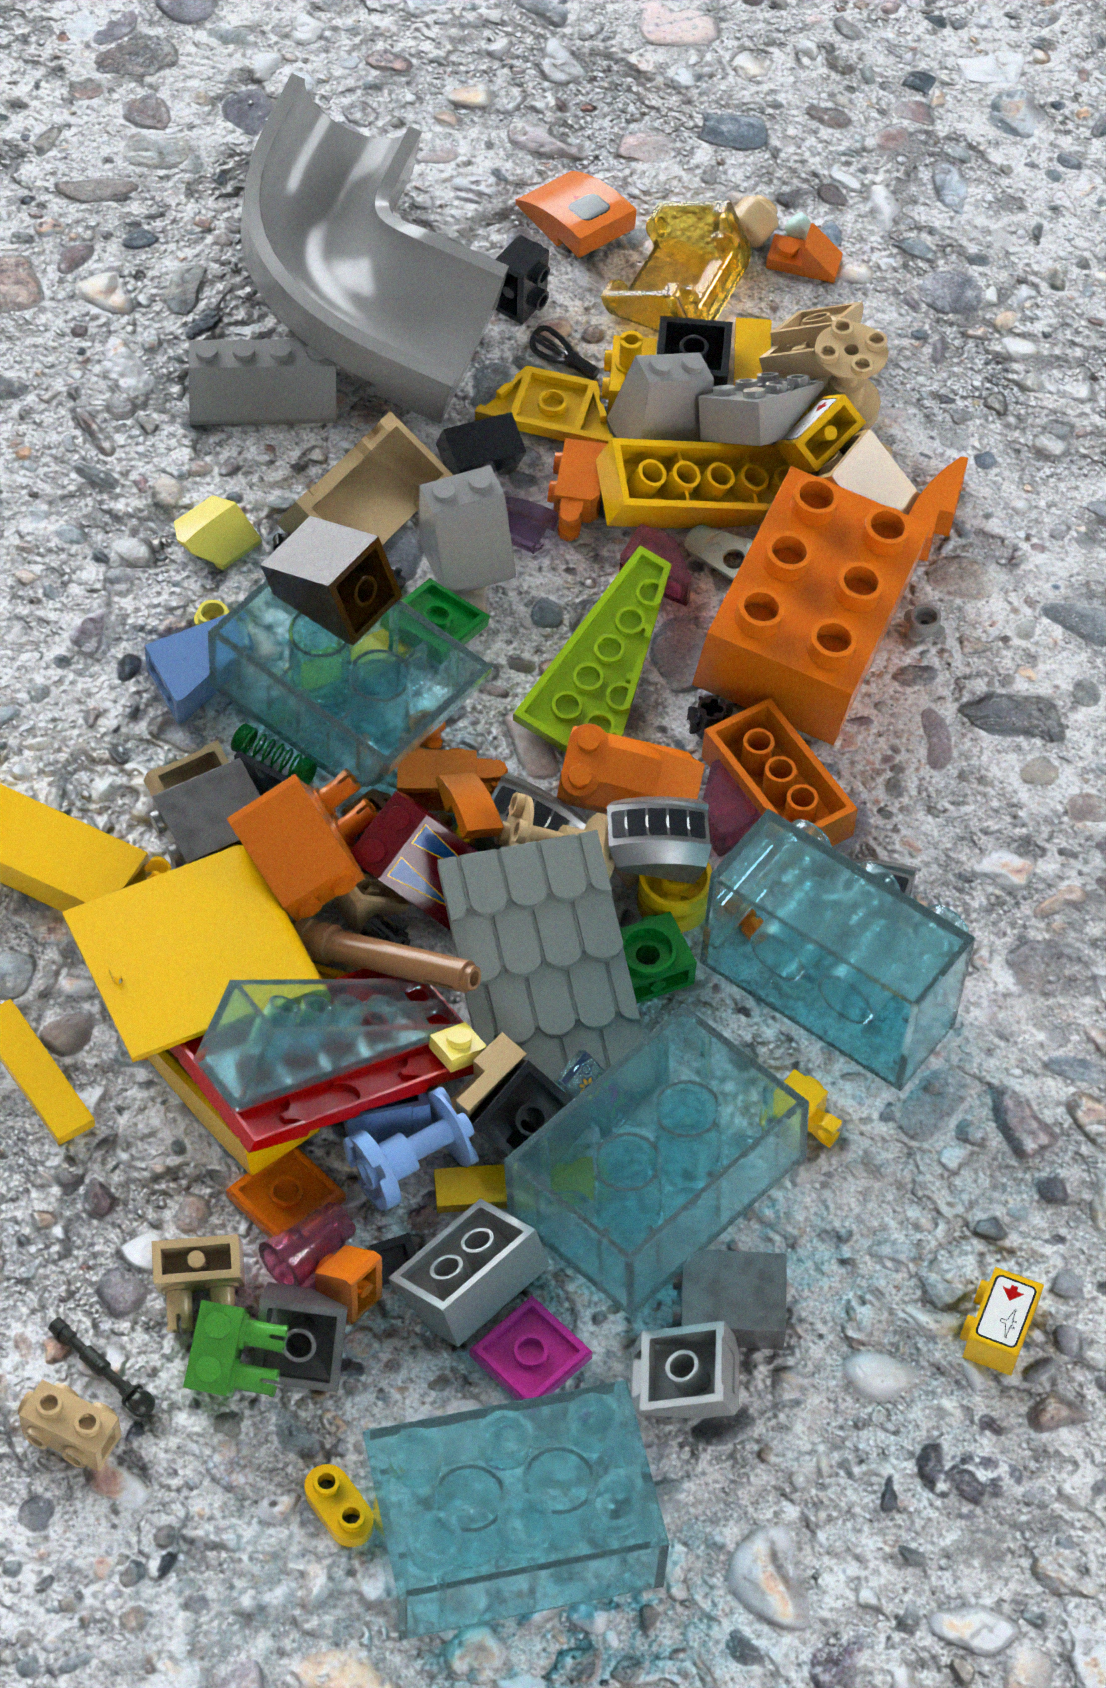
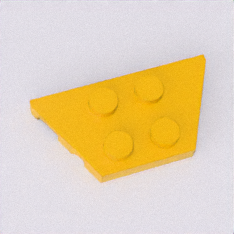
[475,366,613,444]

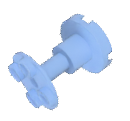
[343,1087,479,1211]

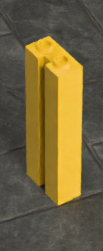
[0,784,151,912]

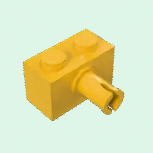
[601,331,657,414]

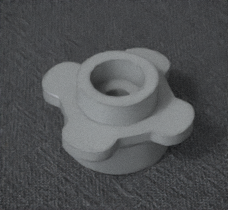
[904,604,945,641]

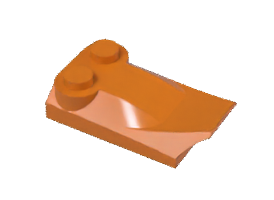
[557,724,705,813]

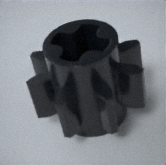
[687,695,733,740]
[360,913,410,946]

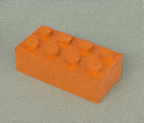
[701,698,858,869]

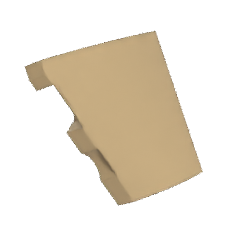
[451,1032,527,1118]

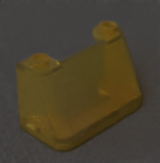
[600,200,751,332]

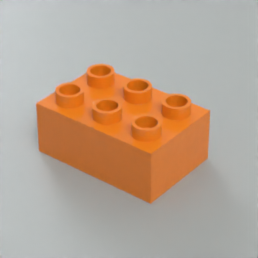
[692,466,931,746]

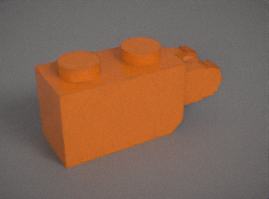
[547,438,607,542]
[397,747,508,811]

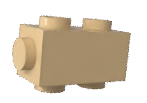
[18,1379,121,1472]

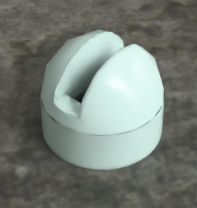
[785,212,811,240]

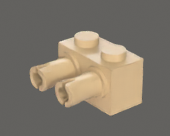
[151,1234,245,1333]

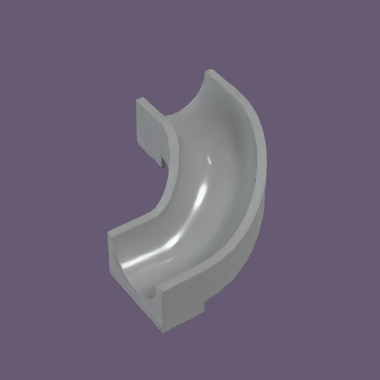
[240,73,509,424]

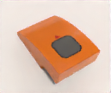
[516,171,637,258]

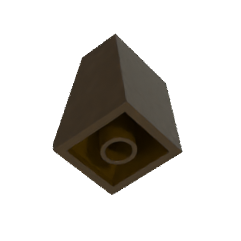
[260,516,403,646]

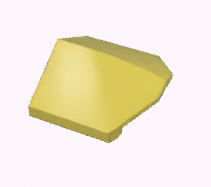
[174,495,262,570]

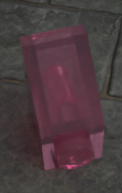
[619,524,692,606]
[702,759,762,857]

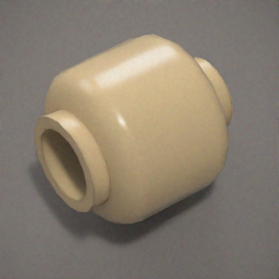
[726,195,779,248]

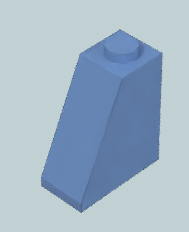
[144,613,250,724]

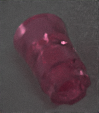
[258,1202,356,1287]

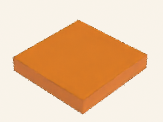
[226,1147,346,1251]

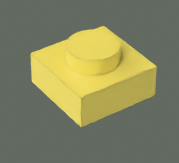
[429,1022,487,1072]

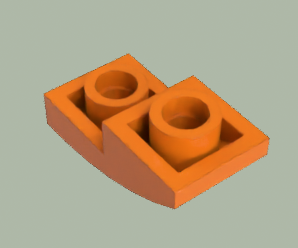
[435,773,504,839]

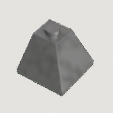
[253,1282,348,1393]

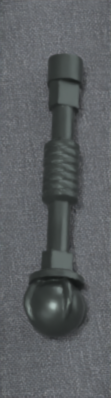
[48,1317,155,1417]

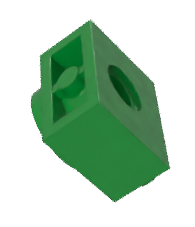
[620,911,697,1004]

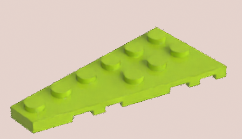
[513,545,672,753]

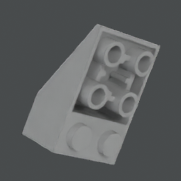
[698,372,824,446]

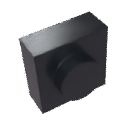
[367,1233,416,1289]

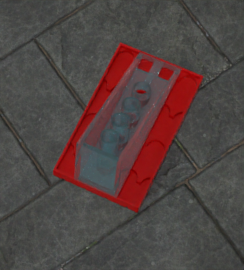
[169,969,474,1153]

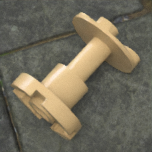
[807,318,889,431]
[494,792,615,879]

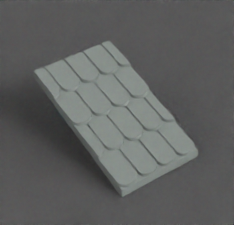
[437,830,654,1108]

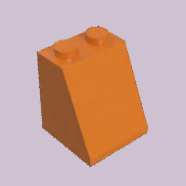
[226,774,365,922]

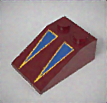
[350,791,480,931]

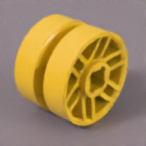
[637,862,713,933]

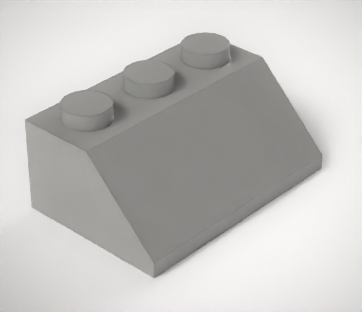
[388,1198,550,1347]

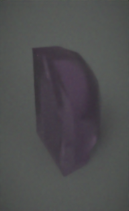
[505,496,559,554]

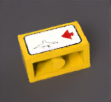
[774,394,866,472]
[959,1267,1044,1376]

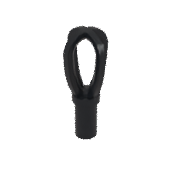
[529,325,600,380]

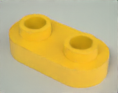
[304,1464,374,1547]

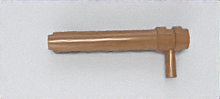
[291,918,481,993]

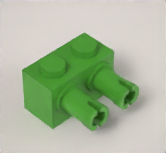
[183,1300,289,1398]

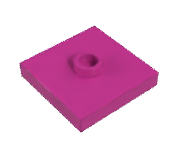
[469,1295,593,1413]

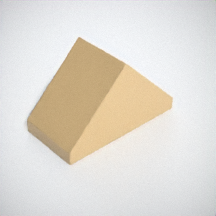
[336,874,410,934]

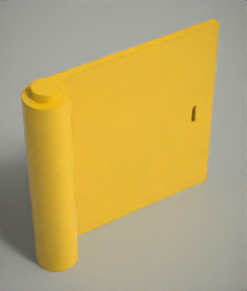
[62,845,329,1063]

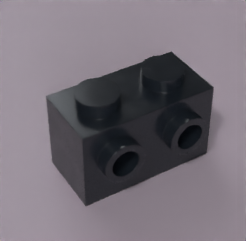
[495,234,550,325]
[436,412,526,475]

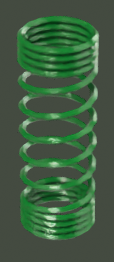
[231,723,318,785]

